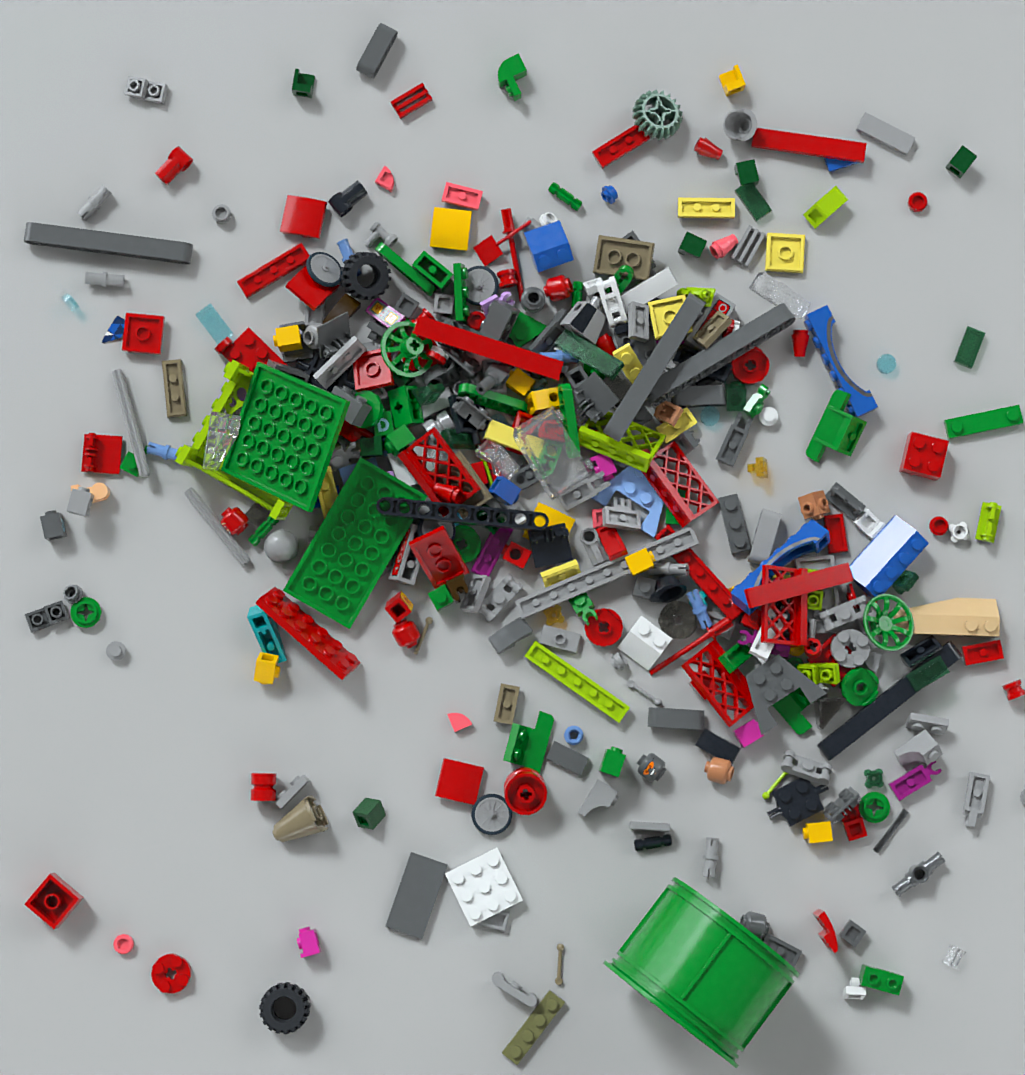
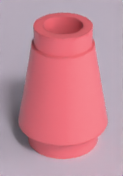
[709,234,738,259]

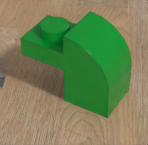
[498,53,527,101]

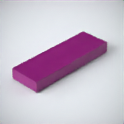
[471,528,514,577]

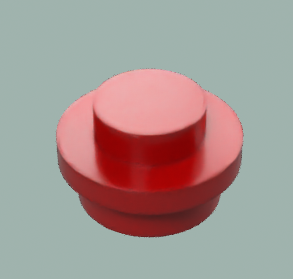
[929,516,949,536]

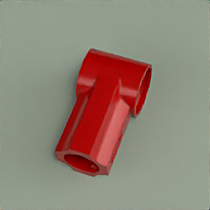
[155,146,193,185]

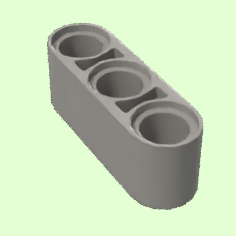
[747,509,781,565]

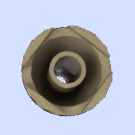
[272,795,328,842]

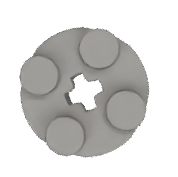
[830,629,870,668]

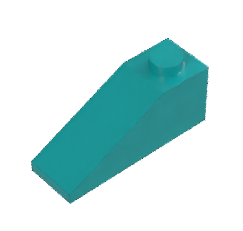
[247,605,287,663]

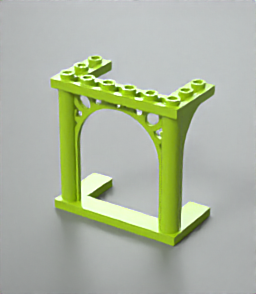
[175,360,293,520]

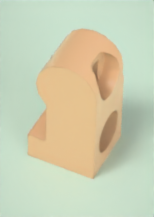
[71,483,110,503]

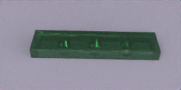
[554,329,625,380]

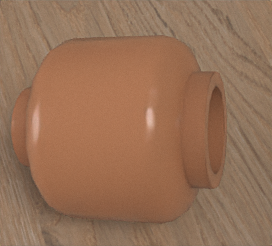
[704,757,734,784]

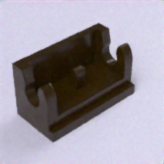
[446,574,468,604]

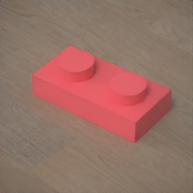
[442,182,483,211]

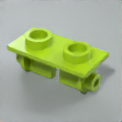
[677,287,716,307]
[975,502,1002,543]

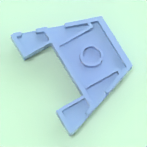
[591,466,664,538]

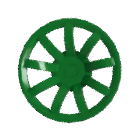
[380,321,433,378]
[863,594,914,651]

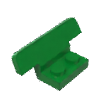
[806,390,867,463]
[772,687,813,734]
[503,711,554,773]

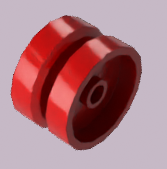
[504,767,547,815]

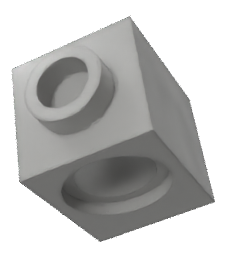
[67,487,94,517]

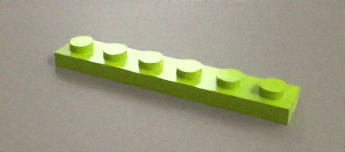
[524,640,630,723]

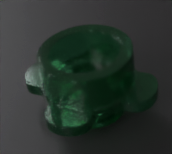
[864,769,884,788]

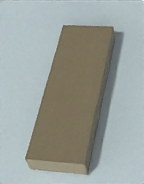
[162,359,187,418]

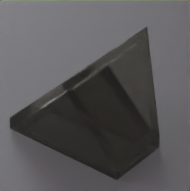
[814,697,846,730]

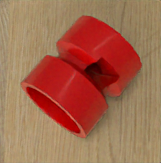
[251,773,277,801]

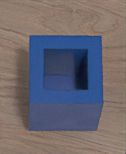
[489,476,522,505]

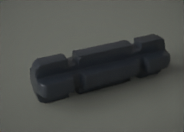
[634,834,672,851]

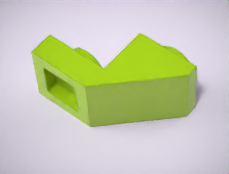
[803,186,849,229]

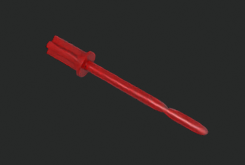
[501,208,523,301]
[649,616,734,676]

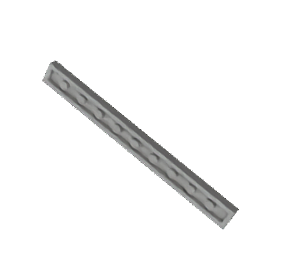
[514,526,699,619]

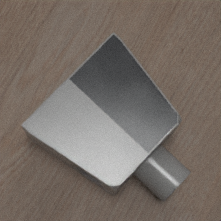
[560,296,606,344]

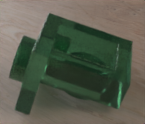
[725,381,747,411]
[412,383,445,406]
[891,570,919,595]

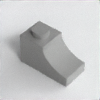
[894,730,943,767]
[578,779,619,817]

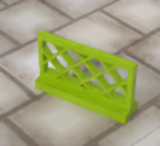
[578,411,666,473]

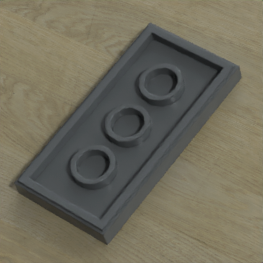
[385,852,448,939]

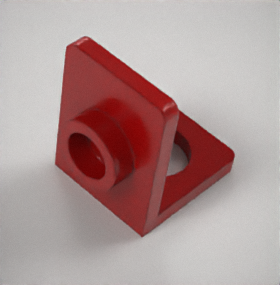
[846,583,878,610]

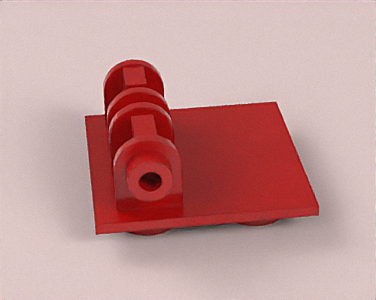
[81,433,123,474]

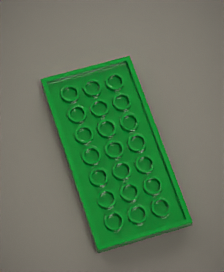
[283,457,427,629]

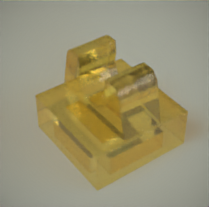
[747,457,768,479]

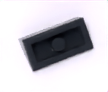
[900,635,943,668]

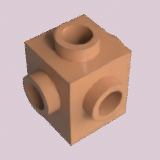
[798,490,830,521]

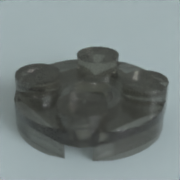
[658,600,698,640]

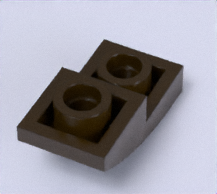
[322,293,361,324]

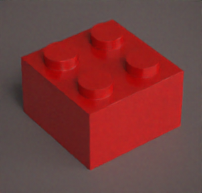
[899,432,949,481]
[24,873,84,929]

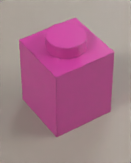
[732,719,764,748]

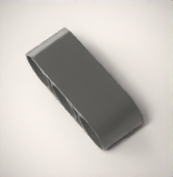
[356,23,398,79]
[671,385,726,408]
[648,707,704,730]

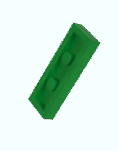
[453,263,470,322]

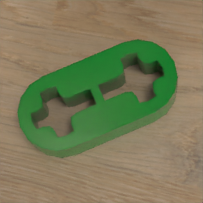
[605,265,634,295]

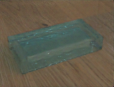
[195,303,233,344]

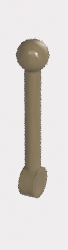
[414,617,433,655]
[555,944,564,985]

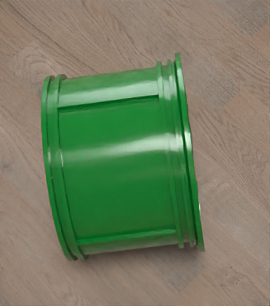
[603,877,800,1068]

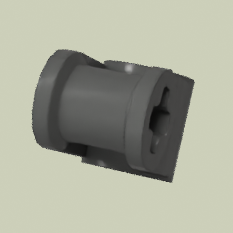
[421,359,460,392]

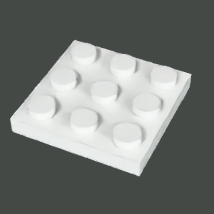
[445,848,523,927]

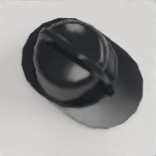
[649,576,687,603]

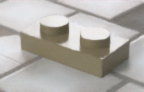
[692,311,733,349]
[494,683,520,725]

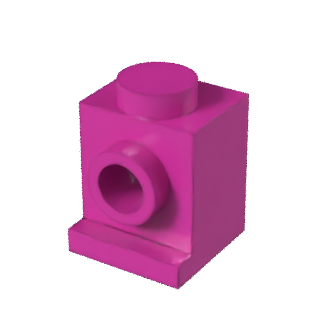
[589,454,617,482]
[297,926,321,958]

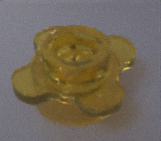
[543,605,564,626]

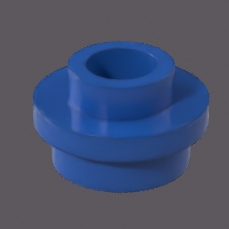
[601,185,618,204]

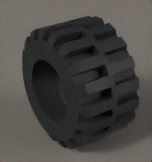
[340,252,391,300]
[259,982,310,1034]

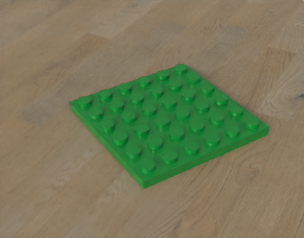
[221,362,351,512]

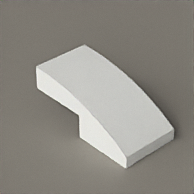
[853,508,886,540]

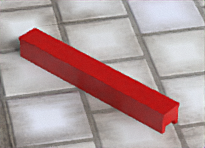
[412,315,564,381]

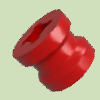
[496,269,518,289]
[1002,679,1025,701]

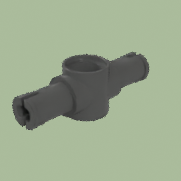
[476,363,514,395]
[892,852,946,897]

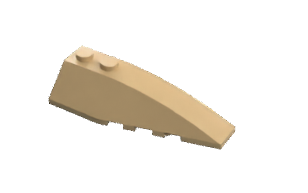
[888,598,1000,638]

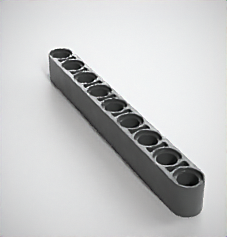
[24,222,193,264]
[603,293,706,442]
[646,303,796,407]

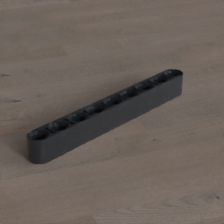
[376,497,549,532]
[817,640,963,761]

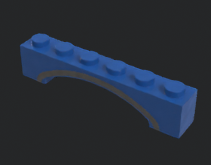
[804,305,878,418]
[730,519,831,615]

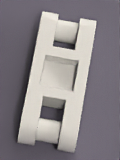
[596,276,628,328]

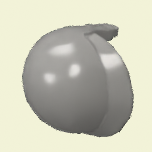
[723,109,757,141]
[264,529,299,563]

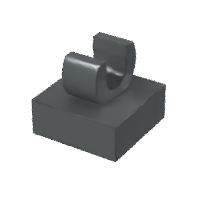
[367,319,388,341]
[673,429,700,455]

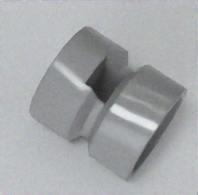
[422,410,456,445]

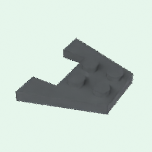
[745,654,826,735]

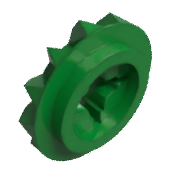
[70,597,102,628]
[859,792,890,823]

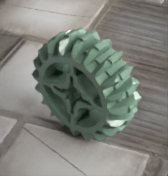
[632,89,683,141]

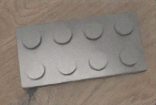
[795,555,842,634]

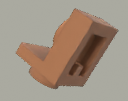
[653,401,684,427]

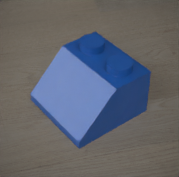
[524,220,574,273]

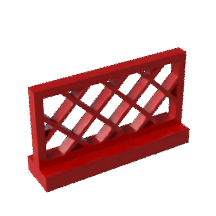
[397,427,481,517]
[641,441,719,528]
[761,565,808,647]
[681,640,754,727]

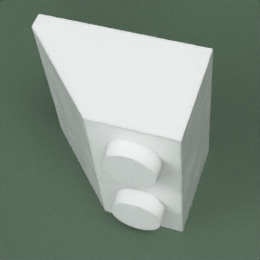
[617,616,672,670]

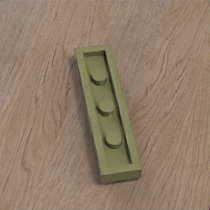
[502,990,565,1065]

